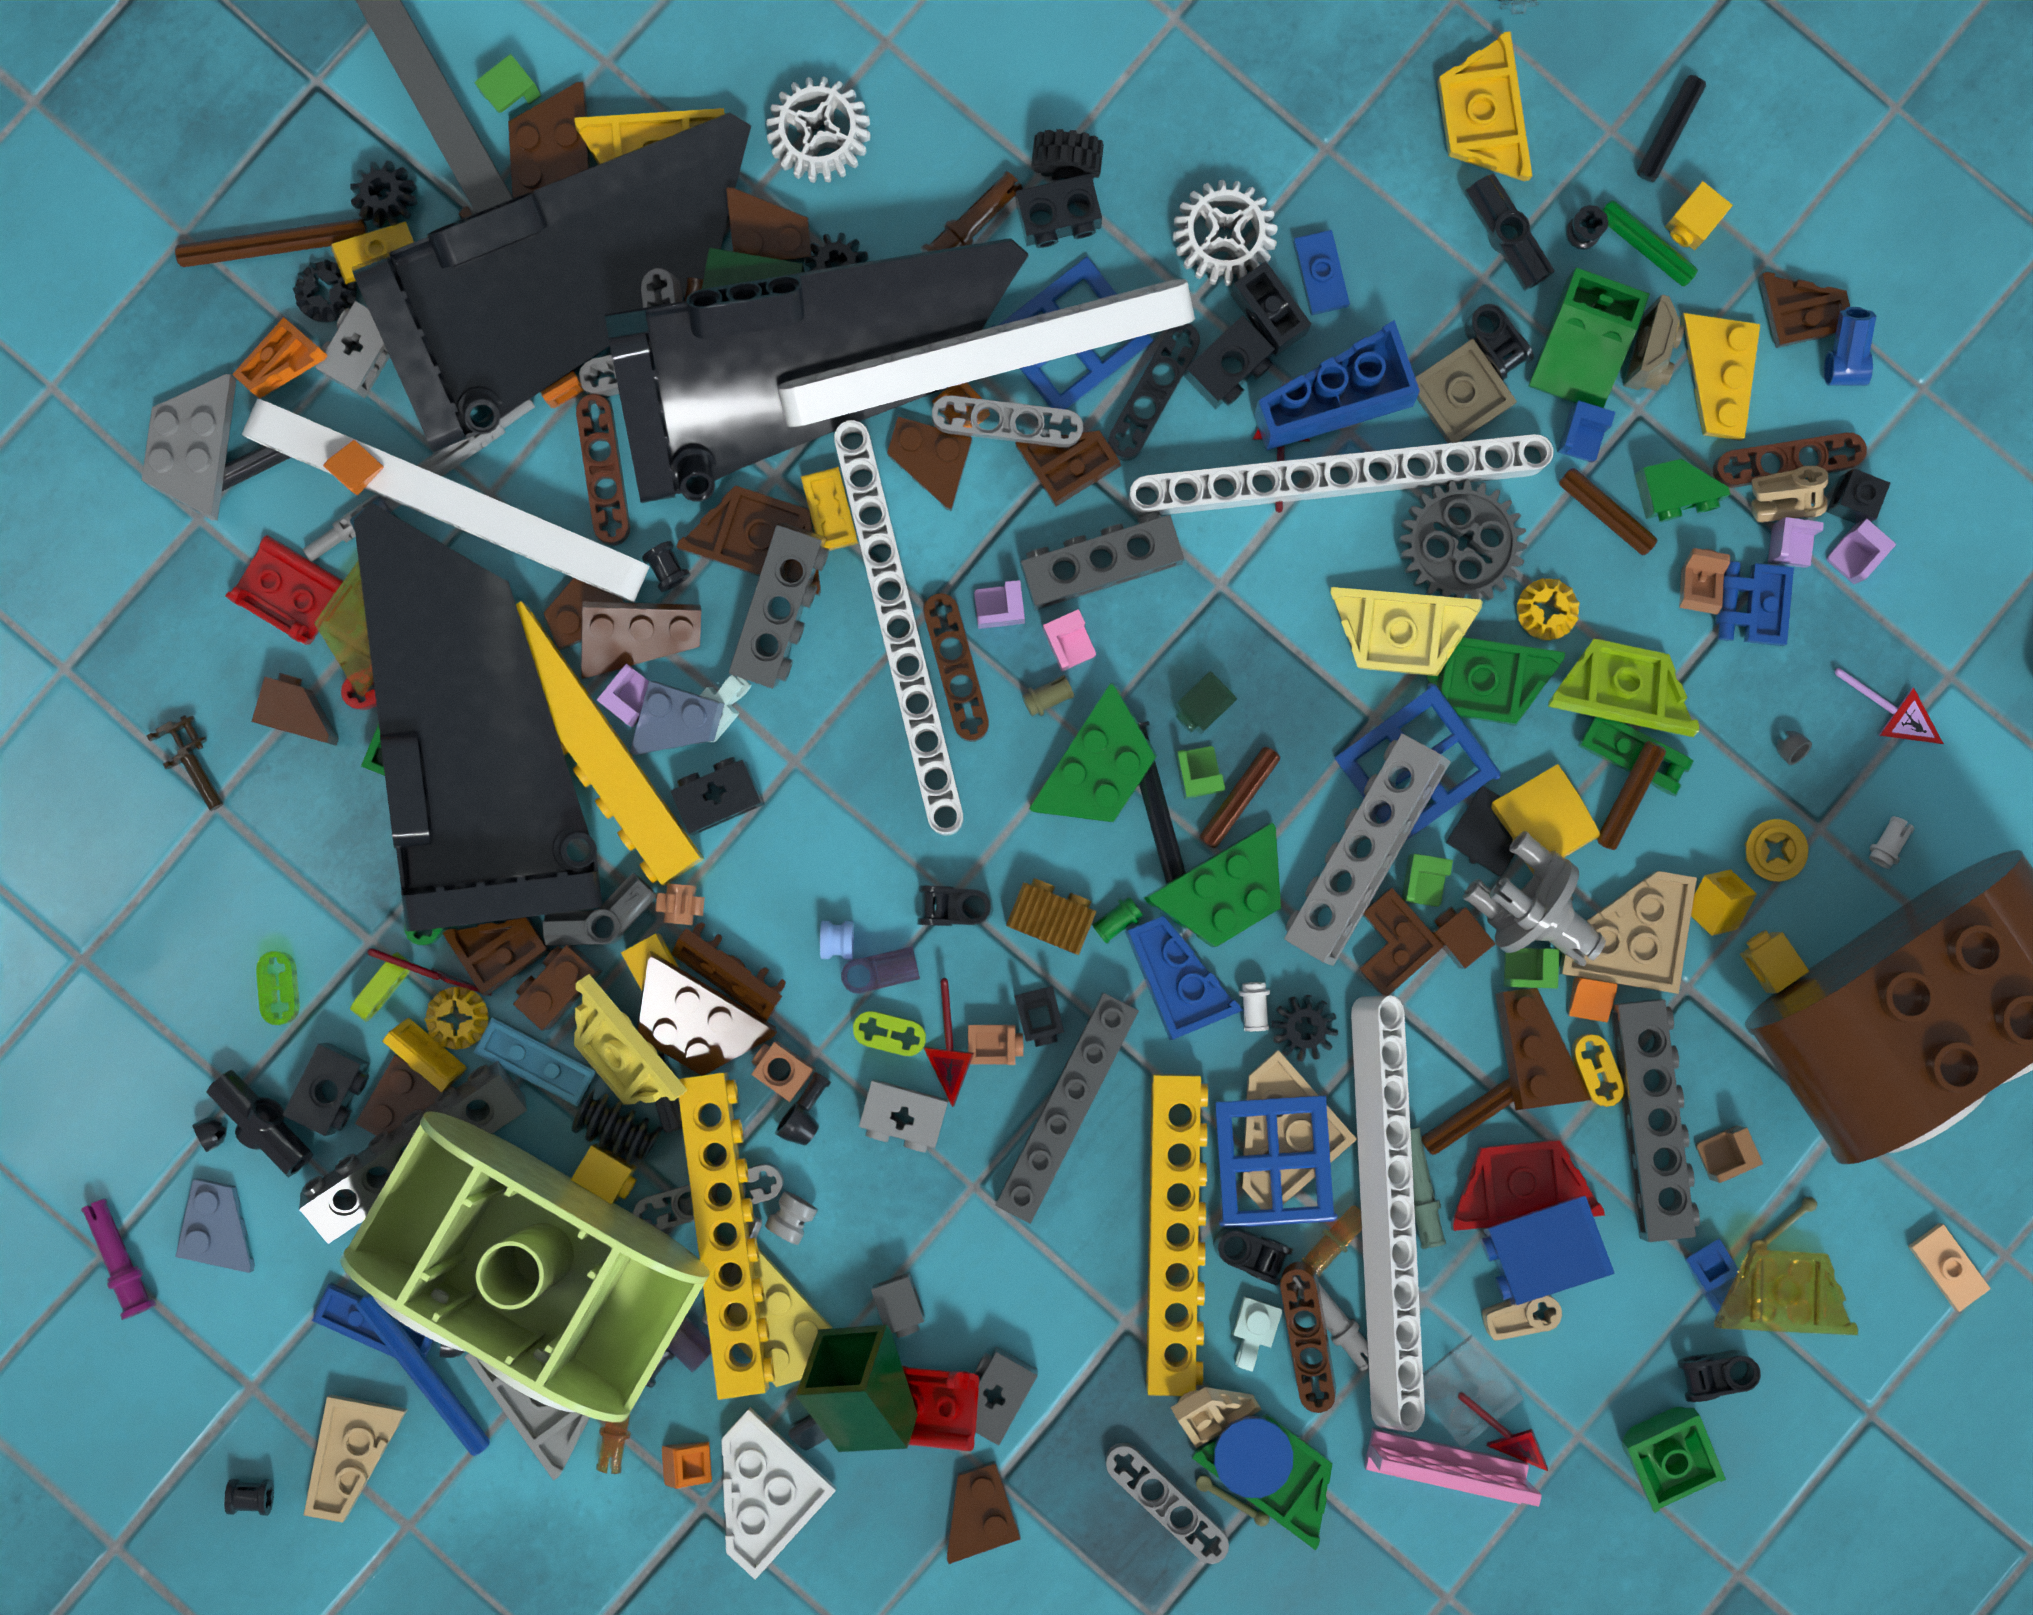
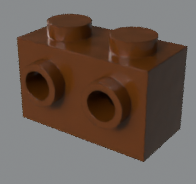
[513,945,603,1031]

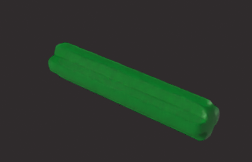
[1601,200,1698,287]

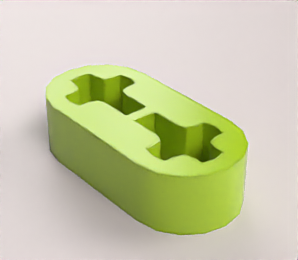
[350,952,410,1022]
[853,1011,926,1056]

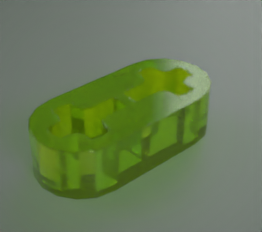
[256,951,300,1025]

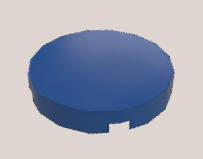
[1213,1416,1293,1498]

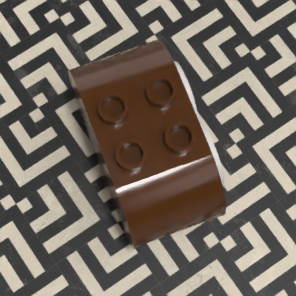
[1745,850,2033,1164]

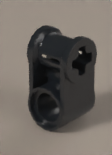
[1465,304,1534,381]
[917,885,993,926]
[1213,1227,1293,1286]
[1678,1350,1761,1402]

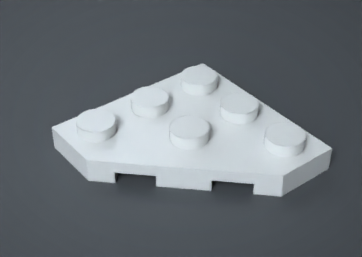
[722,1407,837,1580]

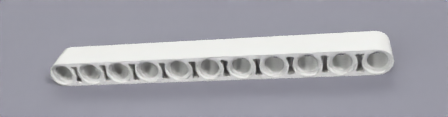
[777,279,1195,427]
[242,399,650,603]
[834,420,964,836]
[1128,434,1553,516]
[1351,996,1425,1432]

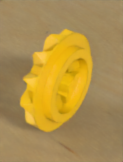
[1517,578,1580,640]
[1744,819,1808,881]
[424,987,489,1050]

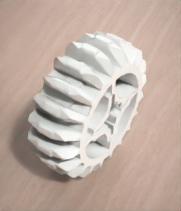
[766,76,871,183]
[1173,179,1278,286]

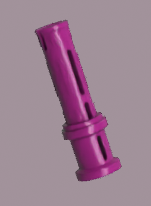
[81,1199,156,1320]

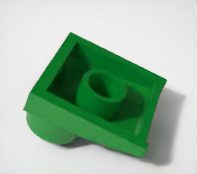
[1622,1407,1726,1513]

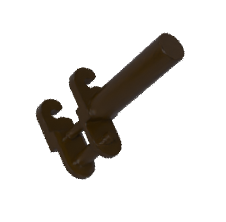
[146,715,224,811]

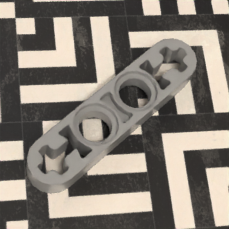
[932,395,1083,447]
[633,1163,784,1230]
[1105,1443,1229,1564]

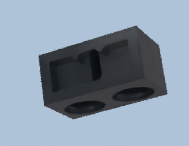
[1016,173,1102,248]

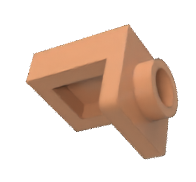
[1679,548,1730,615]
[968,1024,1023,1065]

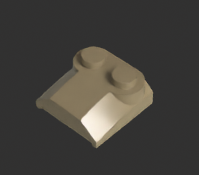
[1624,295,1684,391]

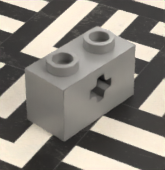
[316,301,390,399]
[859,1079,949,1152]

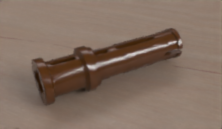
[921,171,1023,253]

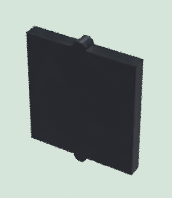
[1445,786,1515,877]

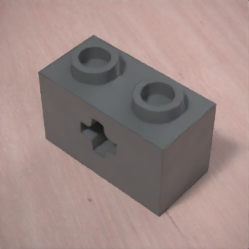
[974,1346,1038,1446]

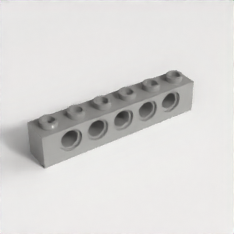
[1284,733,1451,966]

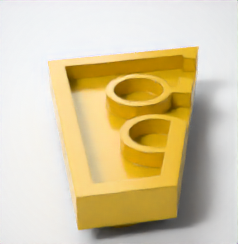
[1680,313,1760,441]

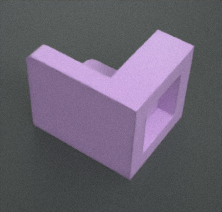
[1768,517,1824,568]
[1826,519,1896,584]
[974,580,1025,629]
[597,664,649,728]

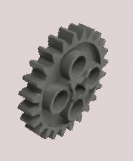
[1398,479,1527,601]

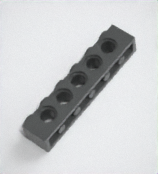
[995,992,1139,1224]
[1611,999,1700,1242]
[299,1061,527,1244]

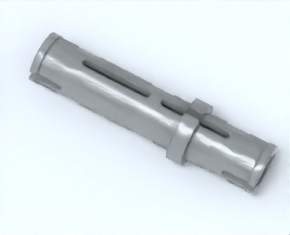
[1291,1275,1369,1371]

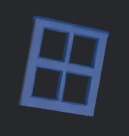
[991,257,1154,409]
[1334,683,1501,841]
[1215,1095,1338,1228]

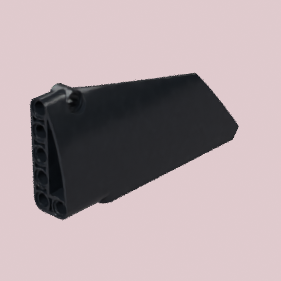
[352,112,752,452]
[604,238,1029,503]
[354,503,603,931]

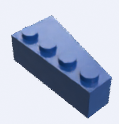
[1254,320,1420,451]

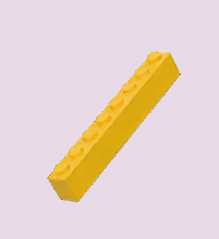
[516,601,704,886]

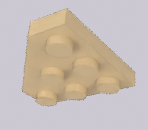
[1559,871,1697,994]
[1241,1050,1357,1209]

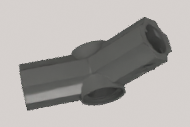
[543,873,657,946]

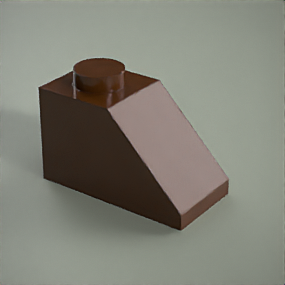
[251,673,339,746]

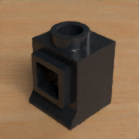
[1014,986,1064,1047]

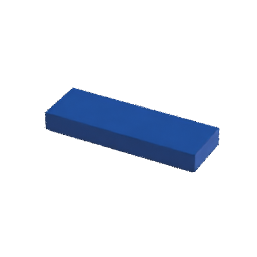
[312,1283,434,1358]

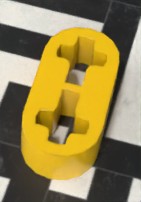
[1571,1034,1624,1107]

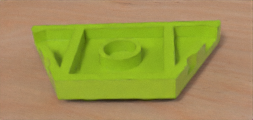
[1548,638,1699,737]

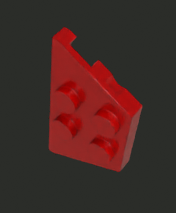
[1451,1139,1605,1231]

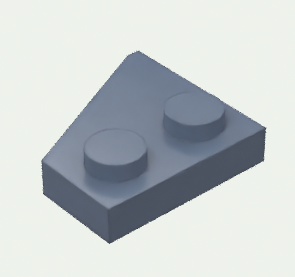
[630,681,725,755]
[175,1178,255,1273]

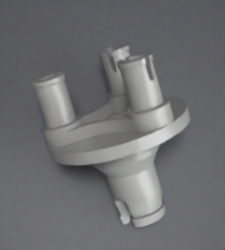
[1463,831,1606,966]

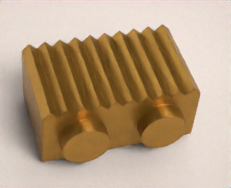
[1006,878,1096,955]

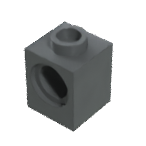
[871,1272,925,1338]

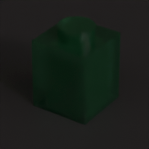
[1174,671,1237,734]

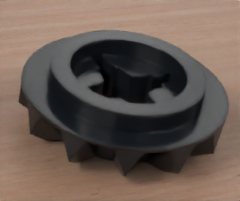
[293,259,357,322]

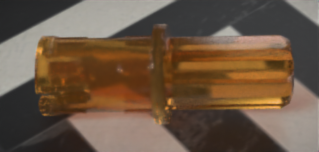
[1301,1205,1362,1277]
[596,1412,631,1474]

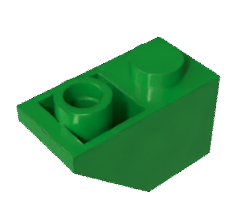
[1634,459,1731,522]

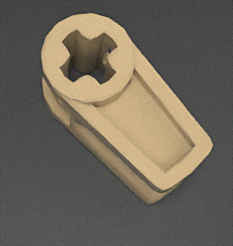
[1751,465,1828,522]
[1482,1295,1562,1340]

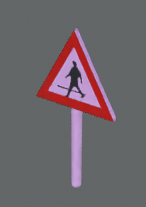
[1834,668,1944,744]

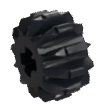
[350,160,418,228]
[804,232,869,272]
[1270,995,1338,1062]

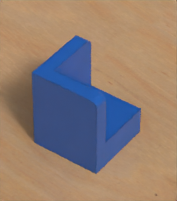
[1557,401,1615,462]

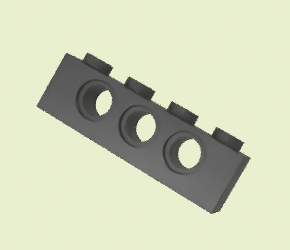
[1021,512,1184,610]
[729,522,830,689]

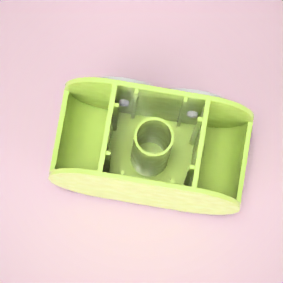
[340,1111,710,1422]

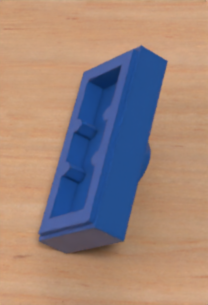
[1293,230,1350,316]

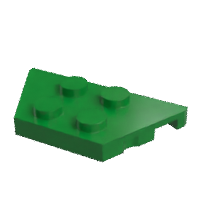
[1426,637,1565,726]
[1029,683,1157,822]
[1144,823,1281,947]
[1191,1414,1332,1550]

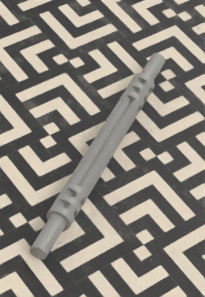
[303,399,535,562]

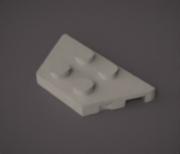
[142,374,236,520]
[464,1353,590,1481]

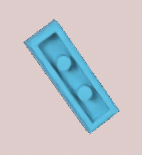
[473,1017,597,1107]

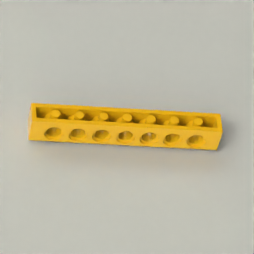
[679,1072,775,1400]
[1146,1074,1208,1396]

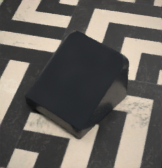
[788,1414,828,1451]

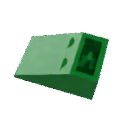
[1528,267,1650,408]

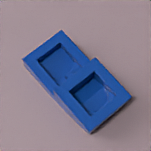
[1685,1239,1760,1328]

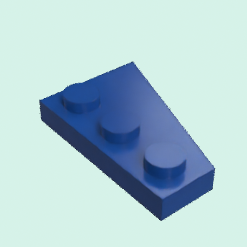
[1125,916,1243,1040]

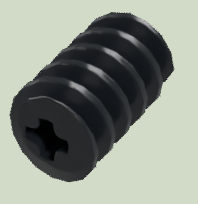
[572,1088,663,1166]

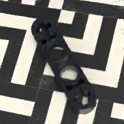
[1108,324,1200,461]

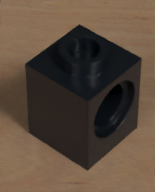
[1826,468,1891,524]

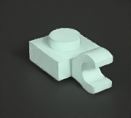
[700,675,752,742]
[1232,1296,1283,1371]

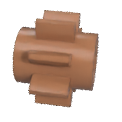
[655,883,705,925]

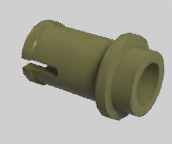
[1022,675,1074,716]

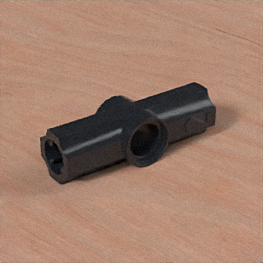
[1464,173,1555,291]
[206,1069,314,1178]

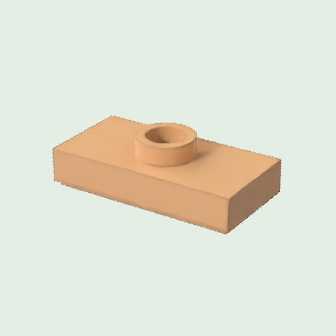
[1908,1223,1991,1312]

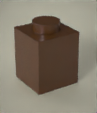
[1431,906,1496,969]

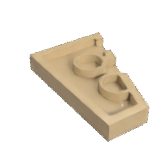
[304,1394,408,1523]

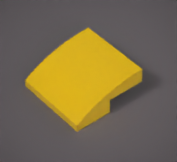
[1491,764,1600,875]

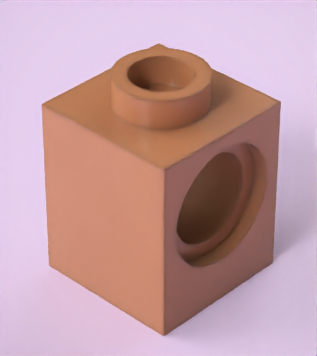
[751,1041,815,1102]

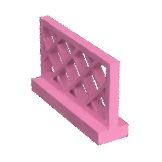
[1364,1428,1541,1507]

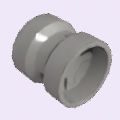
[765,1191,818,1245]

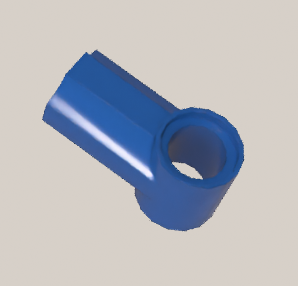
[1824,307,1877,386]

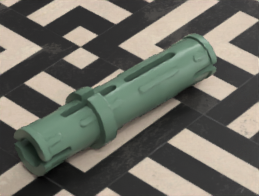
[1410,1127,1446,1249]

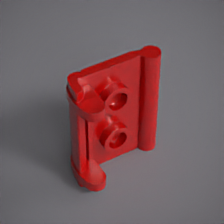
[225,535,347,645]
[902,1366,979,1452]

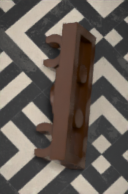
[671,922,786,1022]

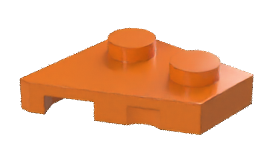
[232,317,328,399]

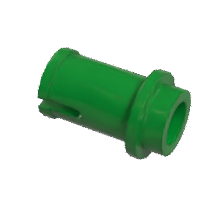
[1091,897,1143,944]

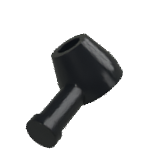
[775,1072,831,1146]

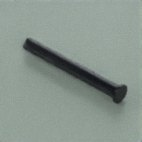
[1139,721,1185,884]

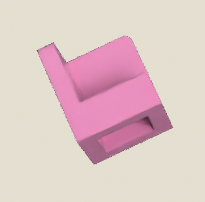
[1043,609,1096,672]

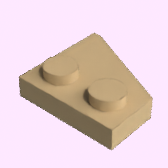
[1170,1387,1262,1448]

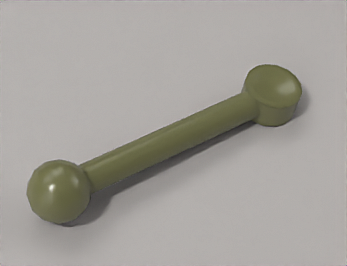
[1750,1196,1817,1256]
[1196,1475,1270,1527]

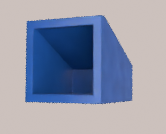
[1481,1196,1615,1305]

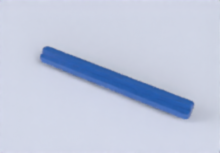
[356,1293,490,1456]

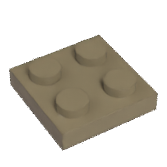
[1415,339,1517,443]

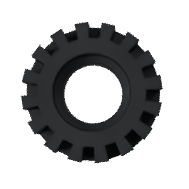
[1031,129,1104,180]

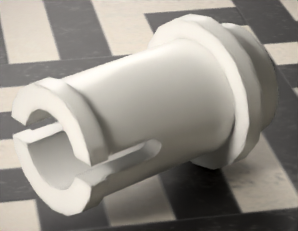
[1869,816,1915,869]
[1239,982,1270,1032]

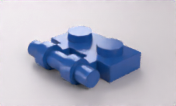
[1715,562,1794,646]

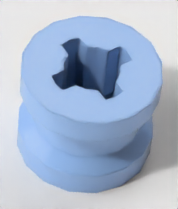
[820,921,854,960]

